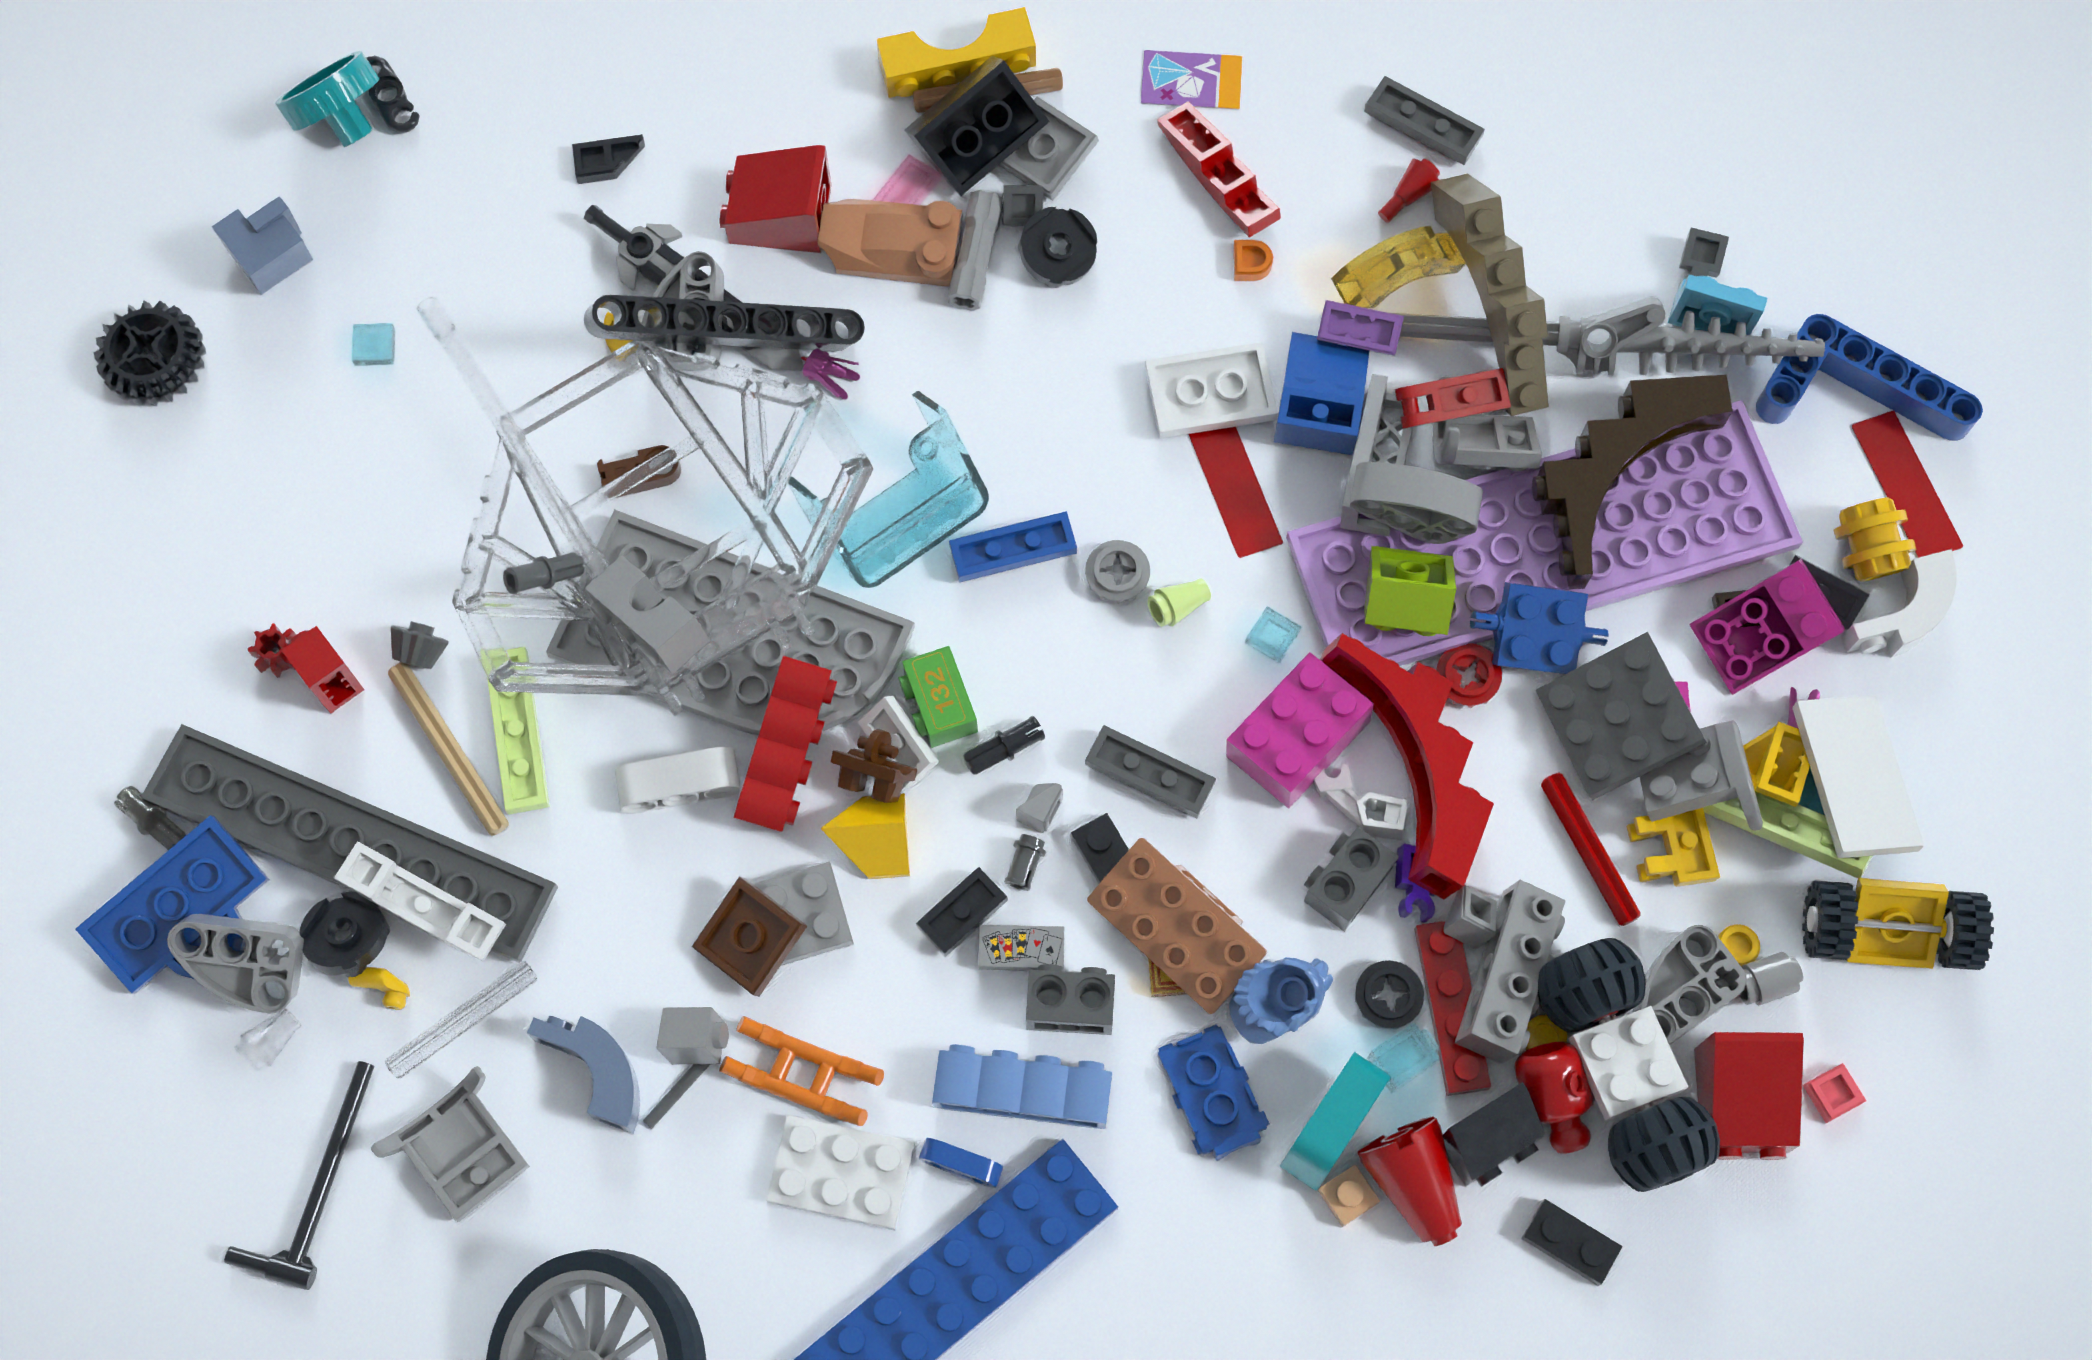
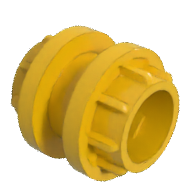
[1833,497,1917,582]

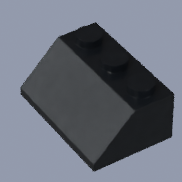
[904,55,1050,196]

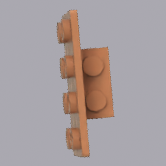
[1087,838,1268,1014]

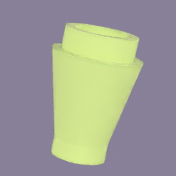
[1147,578,1211,627]

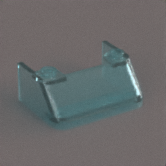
[785,391,989,588]

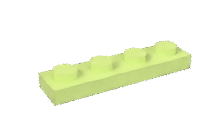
[484,647,550,815]
[1703,791,1873,878]

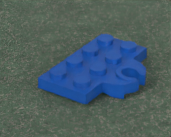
[75,815,270,994]

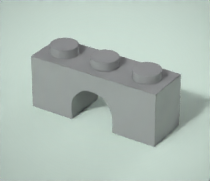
[585,555,710,675]

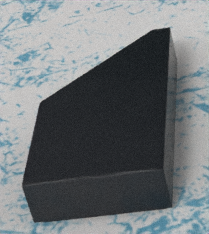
[572,134,645,184]

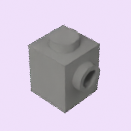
[656,1007,729,1065]

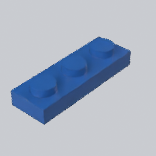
[949,511,1077,583]

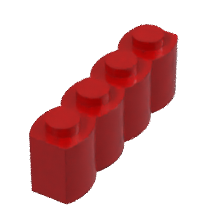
[733,656,837,832]

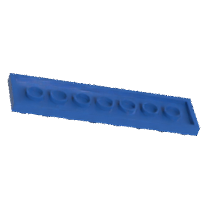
[793,1138,1119,1360]

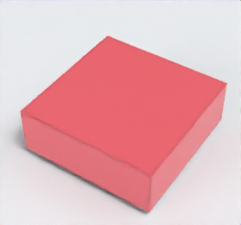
[1802,1063,1867,1123]

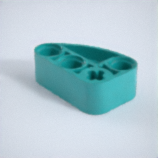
[1279,1051,1392,1191]

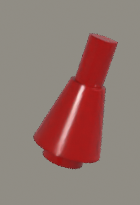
[1378,158,1440,223]

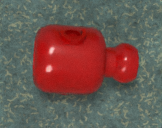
[1514,1041,1595,1154]

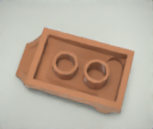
[818,198,963,287]

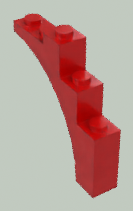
[1320,633,1494,900]

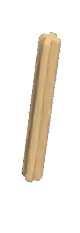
[388,662,509,836]

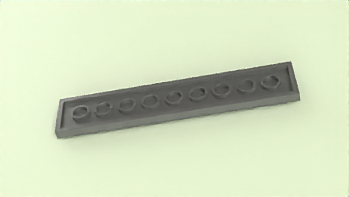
[141,724,558,963]

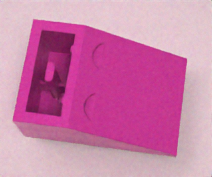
[1689,558,1845,695]

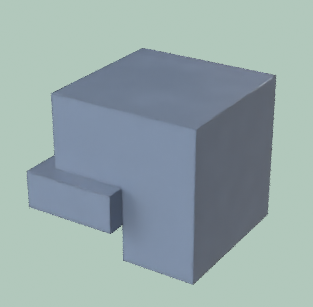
[211,196,313,295]

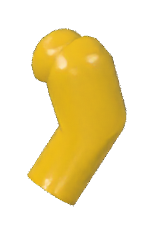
[348,967,410,1010]

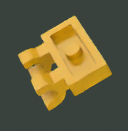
[1626,808,1720,887]

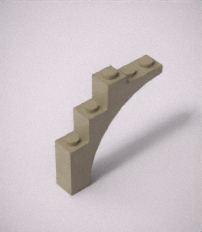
[1431,173,1549,416]

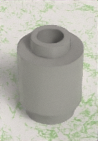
[1739,952,1804,1006]

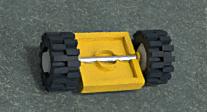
[1802,878,1994,970]

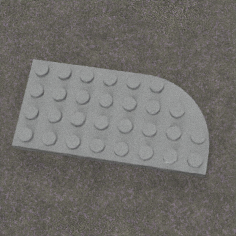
[546,509,915,735]

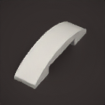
[334,841,506,962]

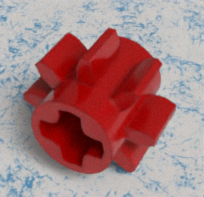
[247,623,296,678]

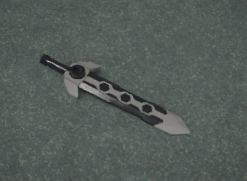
[583,205,804,371]

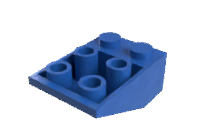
[1273,332,1370,455]

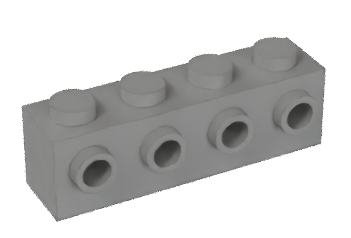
[1455,879,1566,1064]

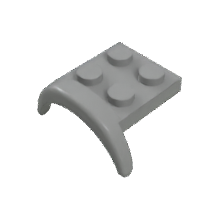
[1432,375,1541,471]
[1640,720,1763,831]
[371,1066,530,1222]

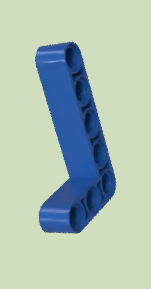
[1756,314,1983,441]

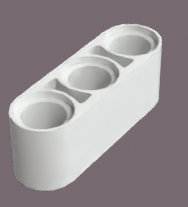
[615,747,741,814]

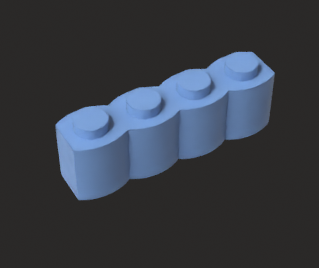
[932,1044,1112,1129]

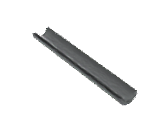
[642,1064,710,1129]

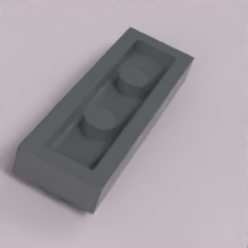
[1364,76,1485,165]
[1085,724,1216,819]

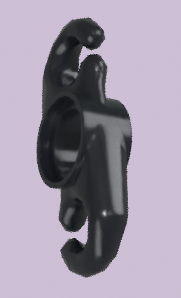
[366,55,420,133]

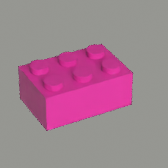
[1226,652,1374,809]

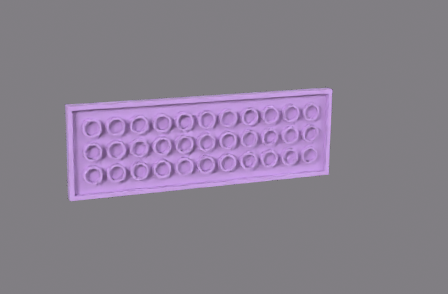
[1286,400,1803,666]

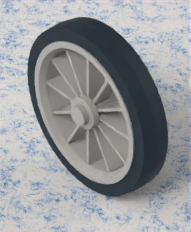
[486,1249,706,1360]

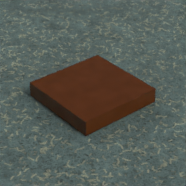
[691,876,807,997]

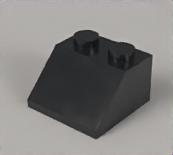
[1443,1082,1545,1187]

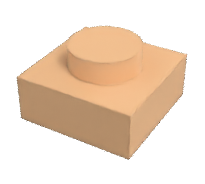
[1318,1164,1380,1228]

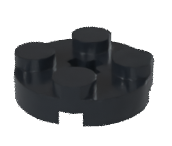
[1018,206,1098,288]
[299,891,390,977]

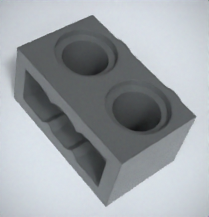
[1304,826,1399,932]
[1026,964,1115,1035]

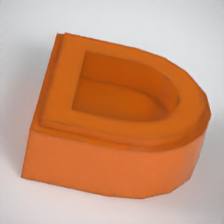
[1233,240,1274,281]

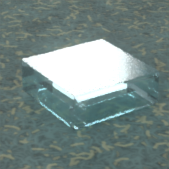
[351,323,396,366]
[1245,606,1302,664]

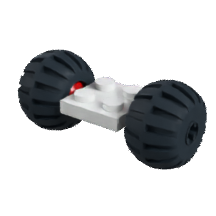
[1538,938,1720,1192]

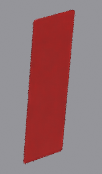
[1852,411,1964,558]
[1188,427,1283,558]

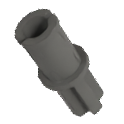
[503,552,585,594]

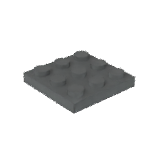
[1535,631,1707,800]

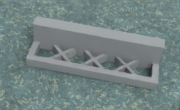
[1340,374,1418,537]

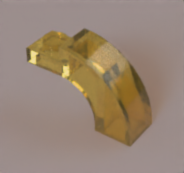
[1331,226,1466,308]

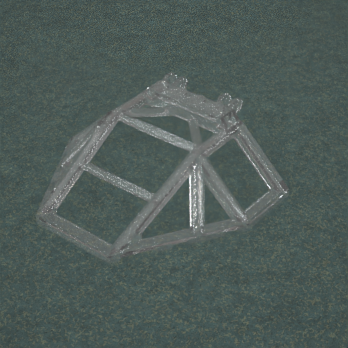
[452,340,874,716]

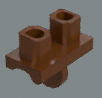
[830,729,917,803]

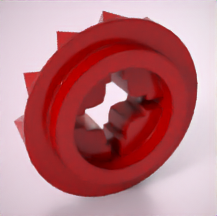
[1436,643,1502,708]

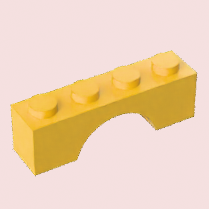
[876,7,1036,98]

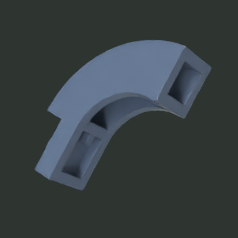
[527,1016,640,1134]

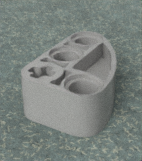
[637,251,724,373]
[1349,462,1483,544]
[167,914,304,1014]
[1632,925,1746,1045]

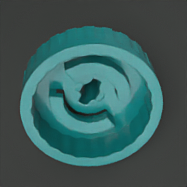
[275,51,379,147]

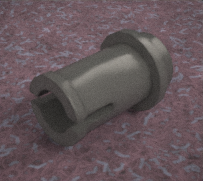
[1004,834,1046,891]

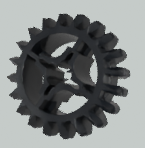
[93,300,207,406]

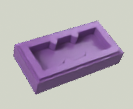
[1317,300,1404,356]

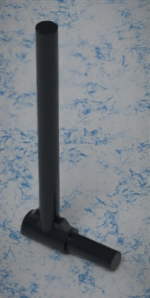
[224,1061,375,1290]

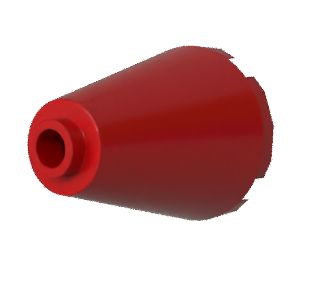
[1357,1116,1462,1247]

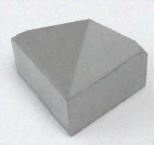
[1016,783,1063,833]
[1444,885,1497,949]

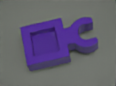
[1395,843,1435,923]

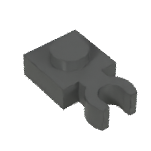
[1678,227,1729,289]

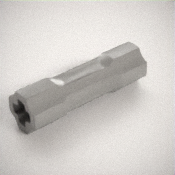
[948,190,1003,311]

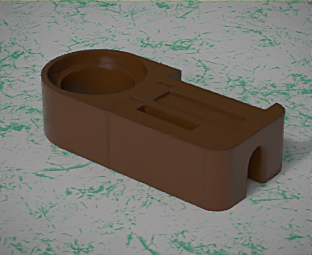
[597,445,681,499]

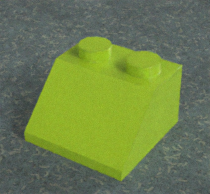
[1364,545,1456,636]

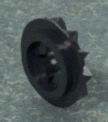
[1355,960,1424,1030]

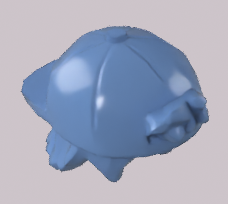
[1229,957,1333,1044]

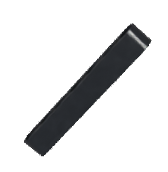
[583,294,865,351]

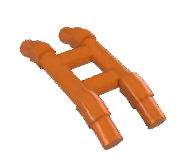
[719,1016,884,1126]

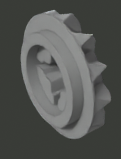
[1085,540,1151,604]

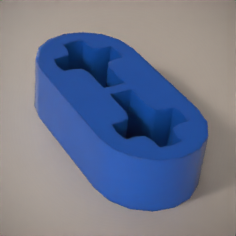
[918,1137,1004,1188]

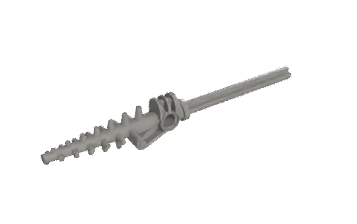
[1392,297,1825,376]

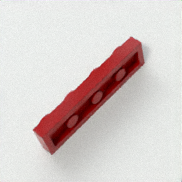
[1414,921,1492,1096]

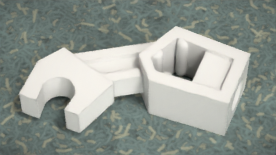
[1314,764,1408,840]

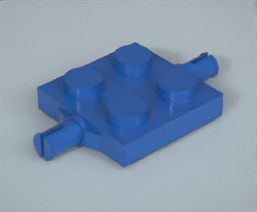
[1470,582,1609,674]

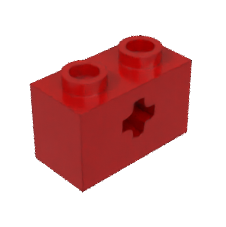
[281,626,365,714]

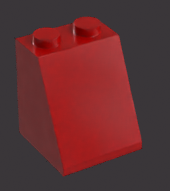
[719,145,832,253]
[1694,1032,1804,1160]

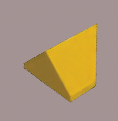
[1743,721,1810,807]
[820,793,910,879]

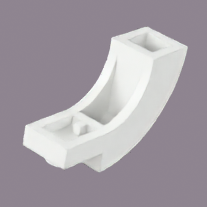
[1841,549,1957,658]

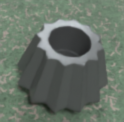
[390,621,449,669]

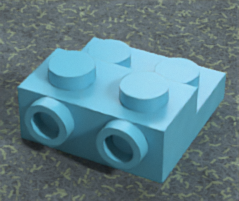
[1667,274,1768,335]

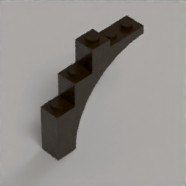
[1532,374,1733,590]

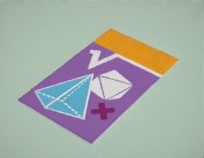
[1141,50,1242,109]

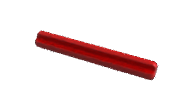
[1541,772,1641,926]

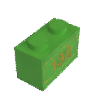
[898,645,978,748]

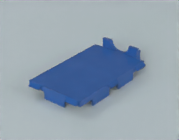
[1158,1024,1270,1161]

